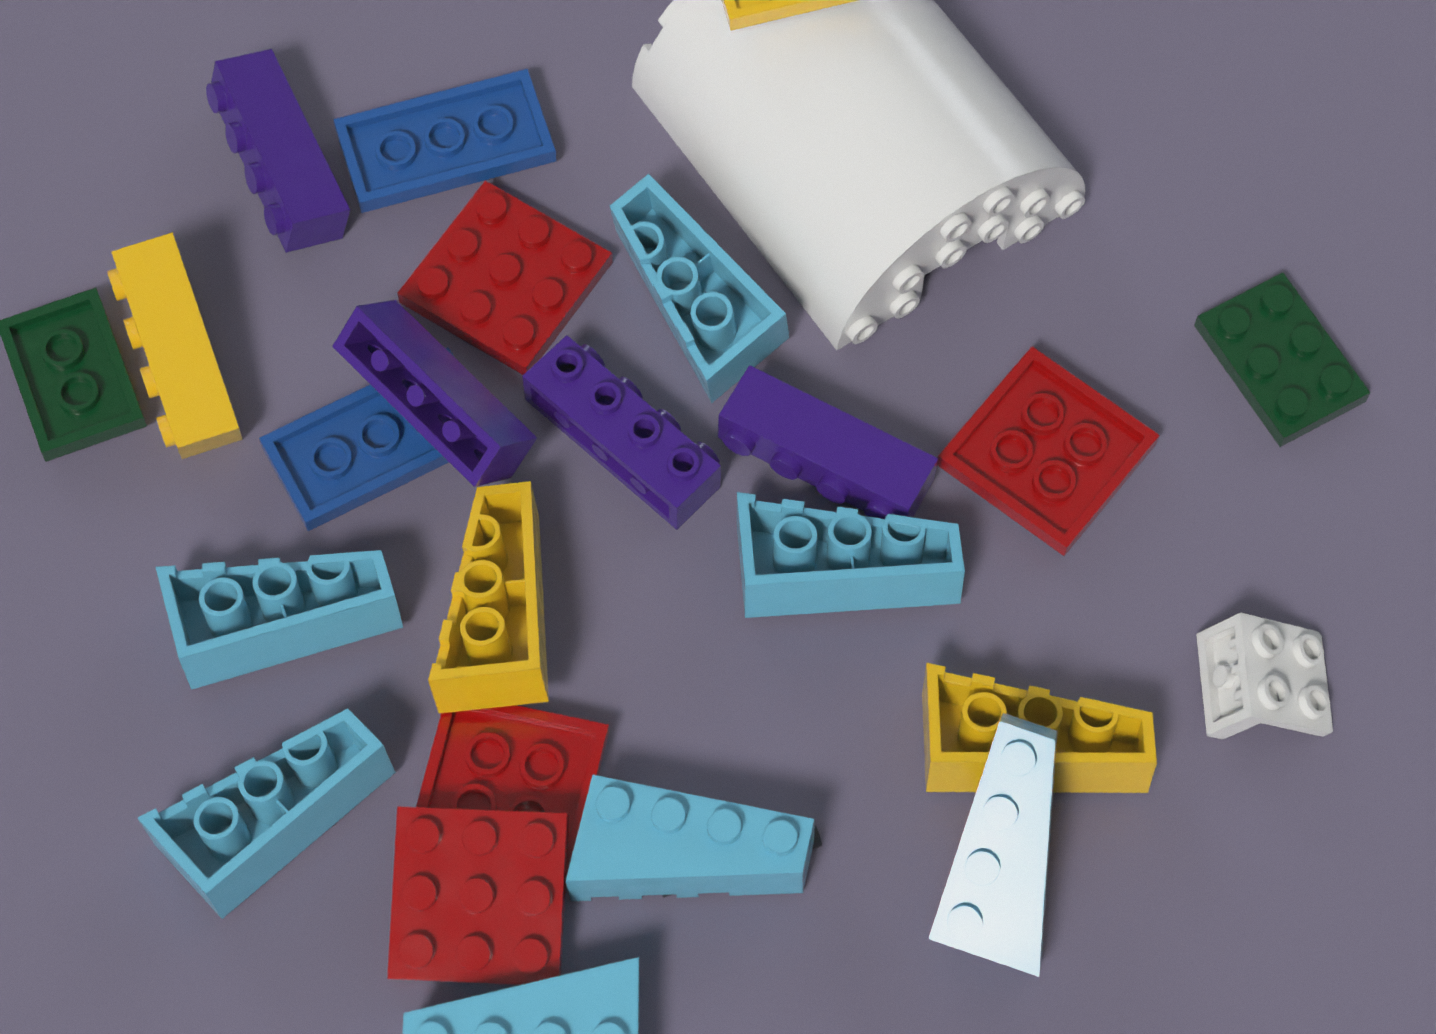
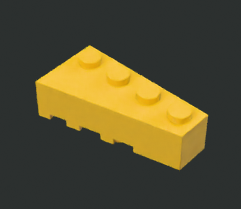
[107,232,243,459]
[428,481,549,713]
[922,662,1157,793]

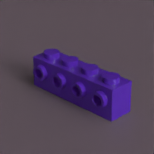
[206,49,350,253]
[332,300,537,487]
[522,335,721,530]
[718,365,938,519]

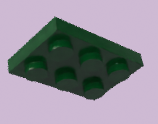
[1194,272,1371,447]
[0,287,147,462]

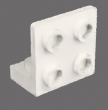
[1196,612,1333,739]

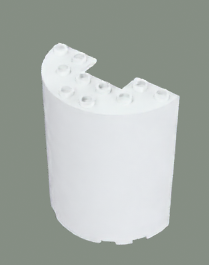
[632,0,1085,350]

